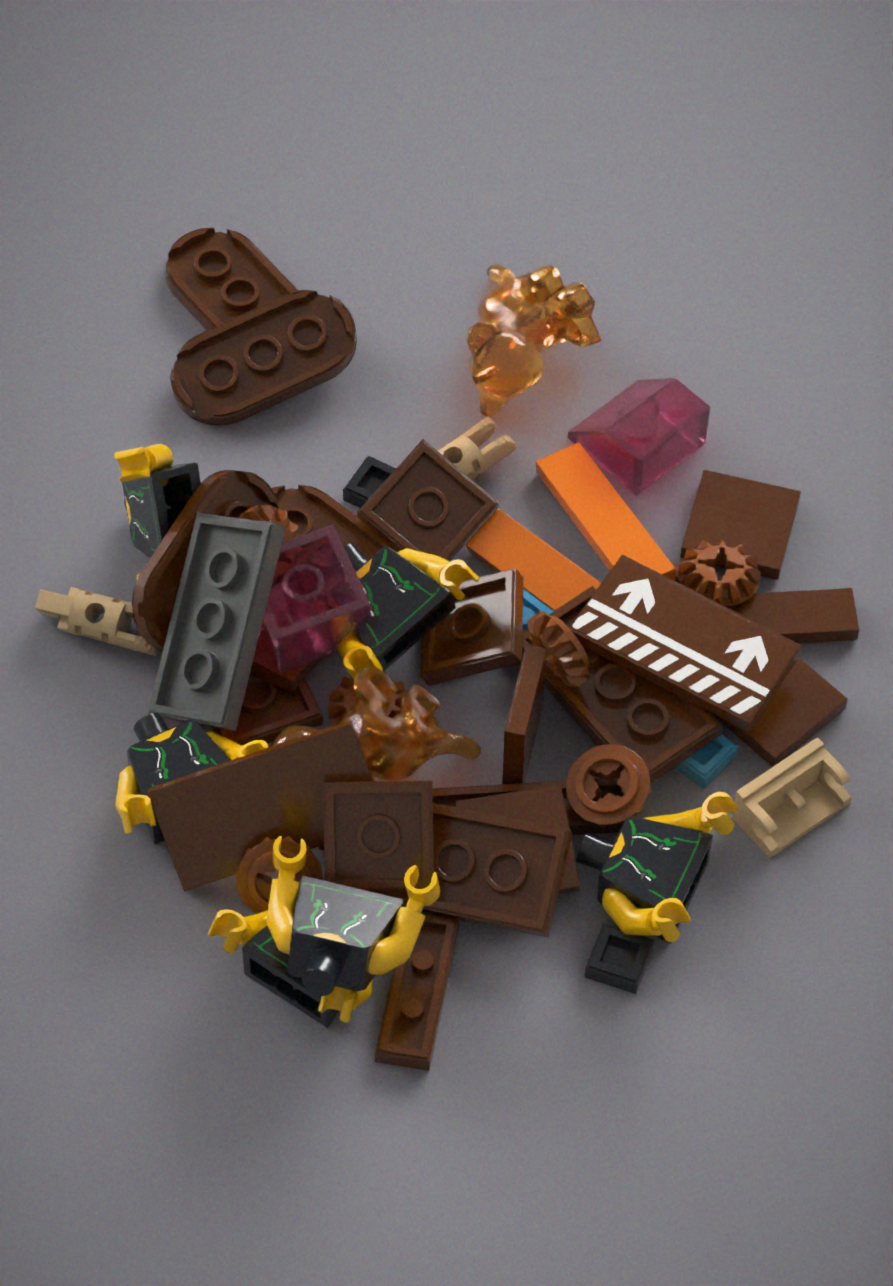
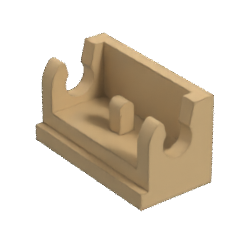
[732,737,851,859]

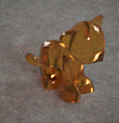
[467,264,601,417]
[270,665,481,781]

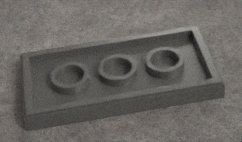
[147,513,286,731]

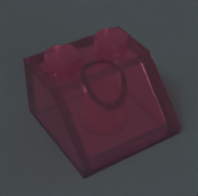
[567,378,710,496]
[260,524,372,674]

